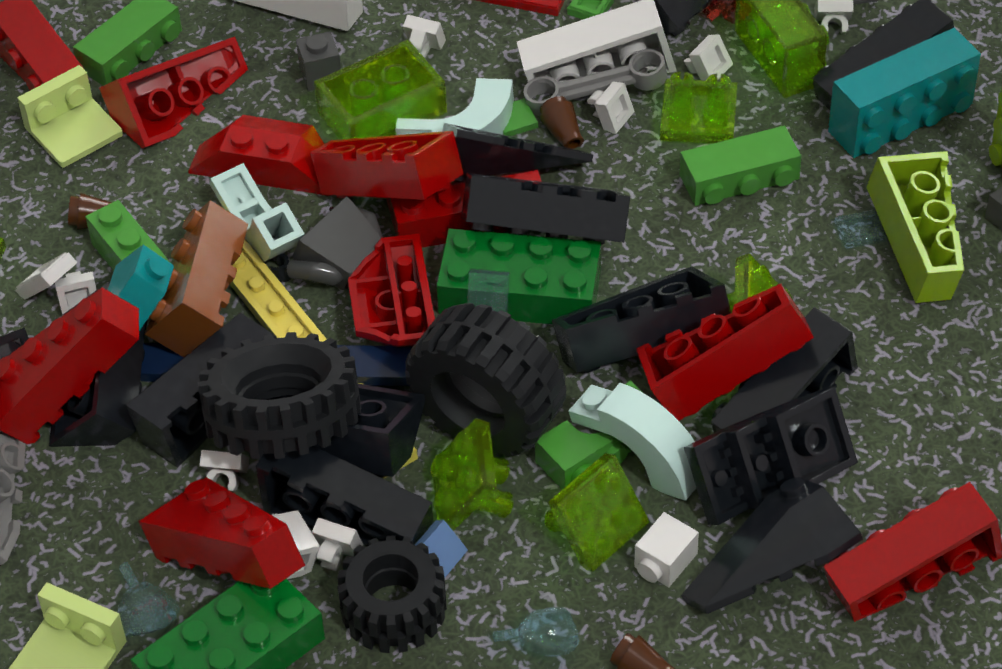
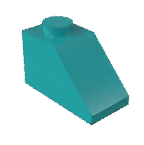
[108,244,174,331]

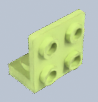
[17,65,123,168]
[9,582,127,669]

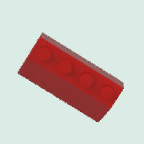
[386,170,542,248]

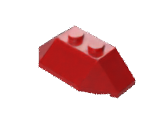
[188,115,330,196]
[348,233,435,348]

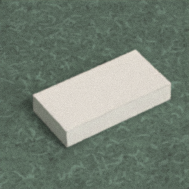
[15,252,77,300]

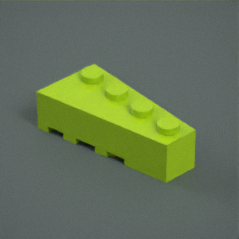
[866,151,964,303]

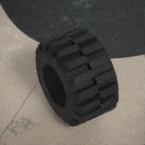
[337,536,447,653]

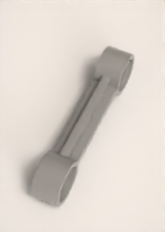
[523,49,667,116]

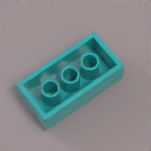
[828,28,981,158]

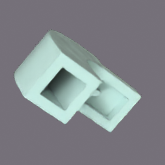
[395,78,514,135]
[209,163,305,261]
[568,383,696,501]

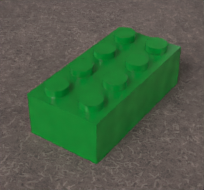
[437,228,601,325]
[130,579,325,669]

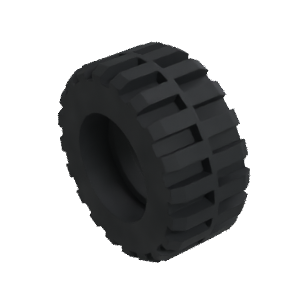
[405,303,566,457]

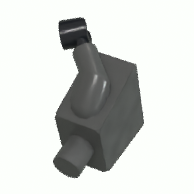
[269,196,383,290]

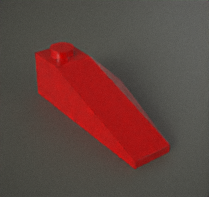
[99,36,248,149]

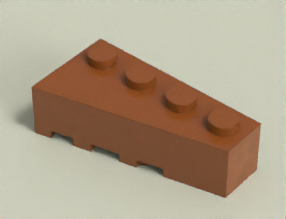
[145,200,248,357]

